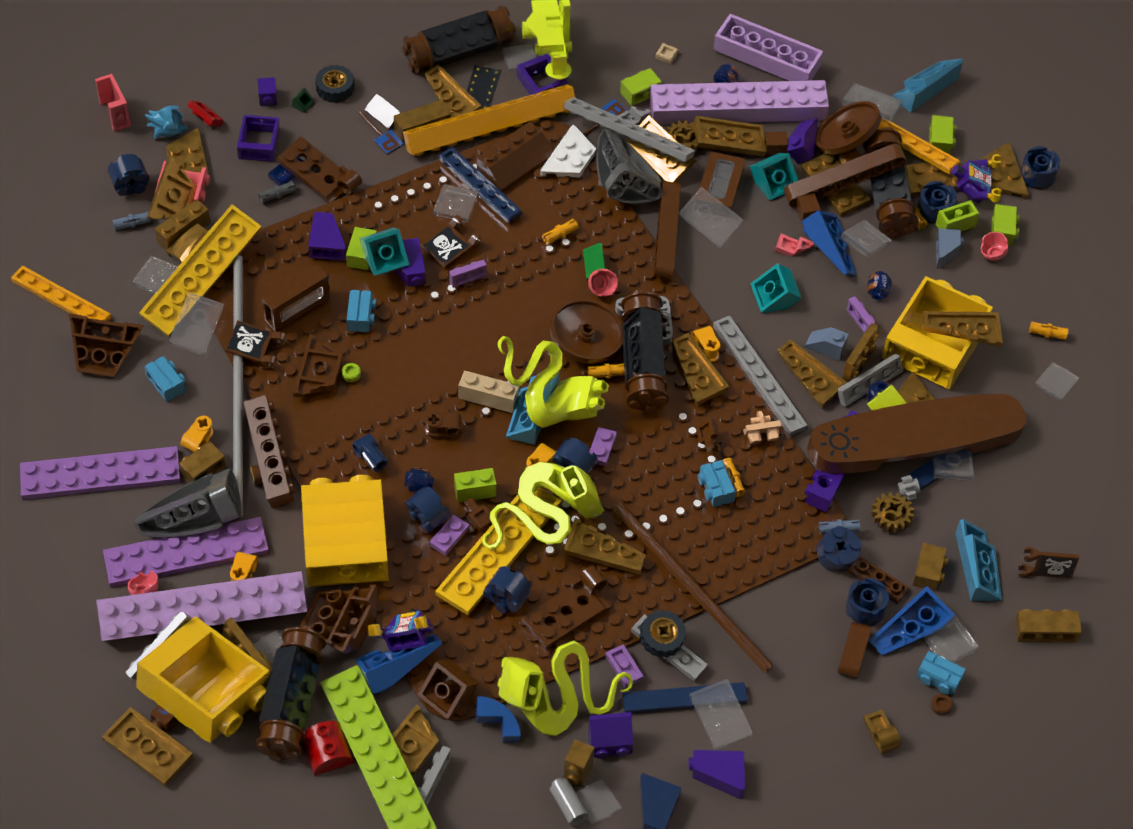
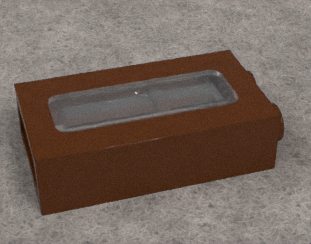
[695,151,746,218]
[262,264,330,332]

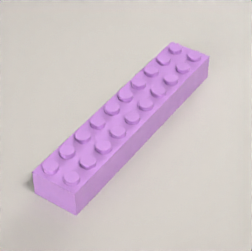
[650,80,829,125]
[97,571,307,641]

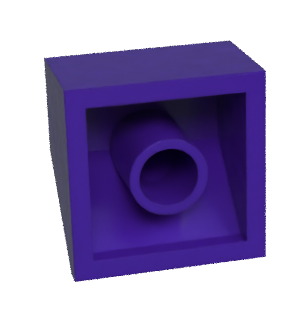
[588,712,633,758]

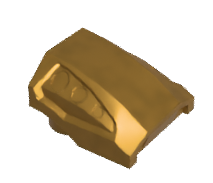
[166,224,208,263]

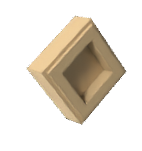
[655,43,678,64]

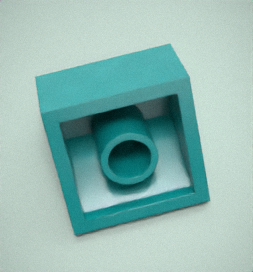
[749,153,798,200]
[359,228,409,276]
[750,263,802,313]

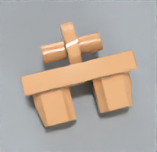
[743,411,781,444]

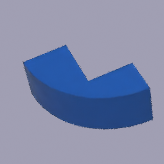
[476,696,521,743]

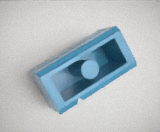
[346,290,376,332]
[145,356,186,402]
[698,460,736,507]
[916,651,966,695]

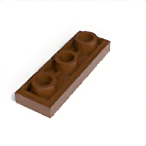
[848,556,909,604]

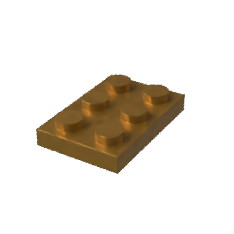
[843,322,879,383]

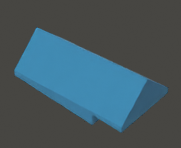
[893,58,963,113]
[506,372,560,445]
[955,519,1002,601]

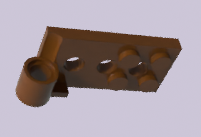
[277,136,362,203]
[522,566,611,650]

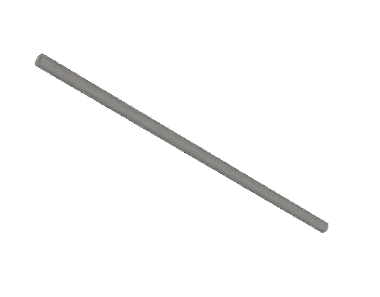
[233,255,243,518]

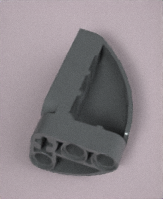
[596,128,663,204]
[134,468,242,537]

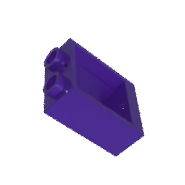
[517,53,568,95]
[237,115,280,162]

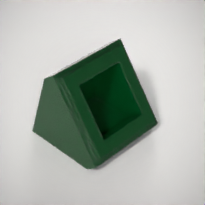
[292,87,314,112]

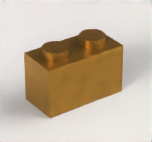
[179,441,226,483]
[913,543,948,591]
[563,739,594,787]

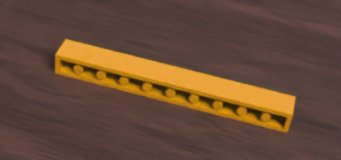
[403,85,575,156]

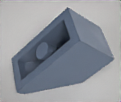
[936,228,964,268]
[805,327,849,360]

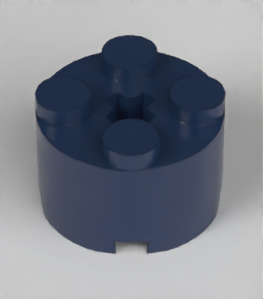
[1021,146,1060,188]
[107,154,149,196]
[918,181,957,224]
[552,438,598,474]
[405,486,451,534]
[816,526,861,571]
[483,566,532,613]
[846,578,889,626]

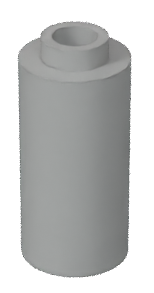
[550,778,588,826]

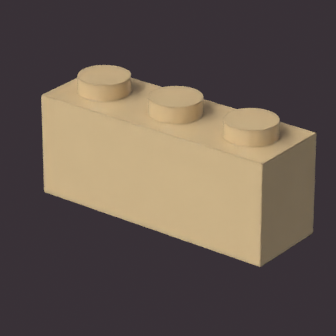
[458,370,519,413]

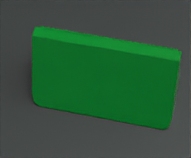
[583,243,605,280]

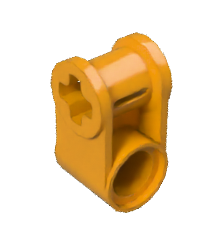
[691,326,720,363]
[180,416,214,452]
[526,443,556,467]
[230,551,258,581]

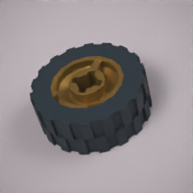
[315,65,354,103]
[640,610,686,658]

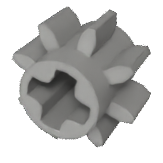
[898,475,920,501]

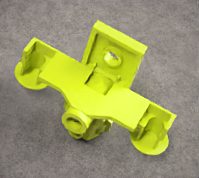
[522,0,572,80]

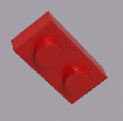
[187,100,224,127]

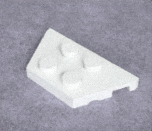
[540,125,596,177]

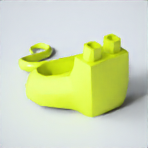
[498,336,609,428]
[482,462,604,550]
[498,641,633,736]

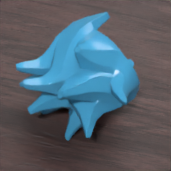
[145,106,188,140]

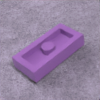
[449,260,487,288]
[847,296,875,333]
[589,427,617,467]
[429,515,469,556]
[605,644,643,688]

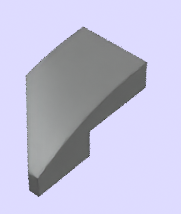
[618,106,651,125]

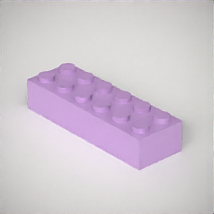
[713,14,823,81]

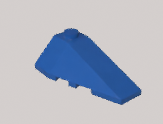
[801,210,856,277]
[868,586,955,656]
[355,634,442,694]

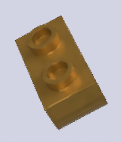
[863,710,900,755]

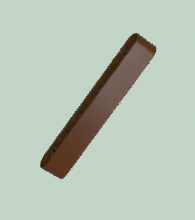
[784,144,906,208]
[653,180,681,279]

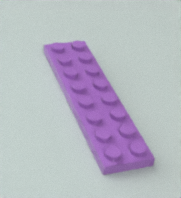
[20,446,180,500]
[103,517,269,587]

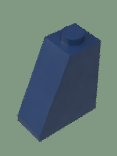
[639,773,682,829]

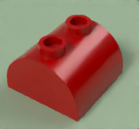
[302,721,354,776]

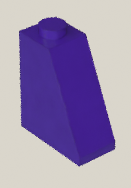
[308,212,346,261]
[394,238,426,286]
[688,750,745,799]

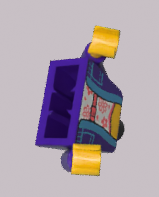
[951,154,1002,203]
[368,609,434,651]

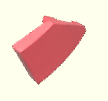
[775,233,814,256]

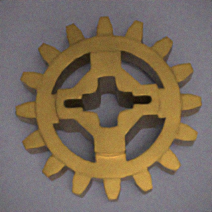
[667,120,700,152]
[871,492,914,533]

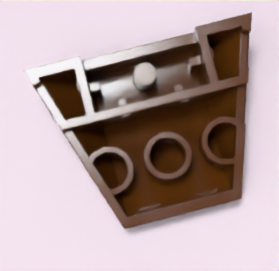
[69,313,144,378]
[300,585,378,654]

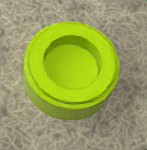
[341,363,361,382]

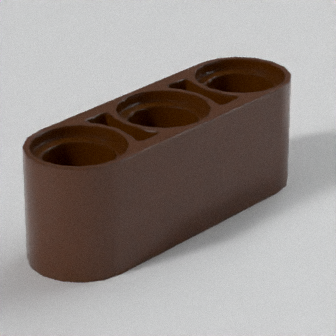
[837,622,872,678]

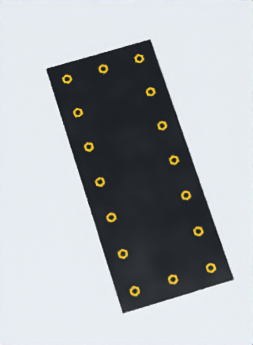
[466,65,501,109]

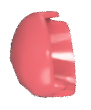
[980,232,1009,261]
[588,269,618,297]
[128,571,159,595]

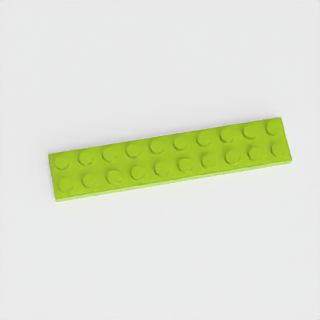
[320,665,437,829]

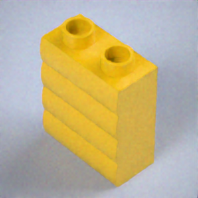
[882,276,993,390]
[301,475,389,587]
[136,616,269,743]

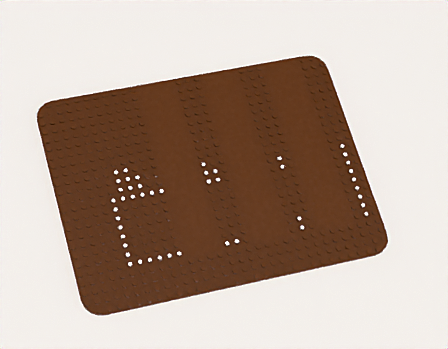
[198,120,846,721]

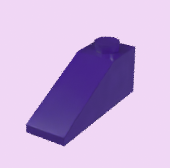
[788,118,818,164]

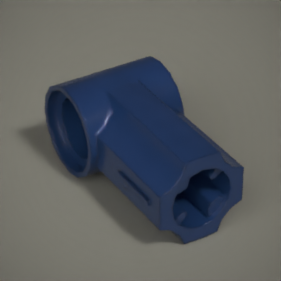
[352,433,388,472]

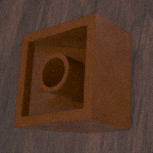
[417,659,479,719]

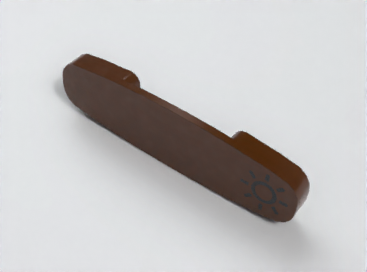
[807,394,1027,474]

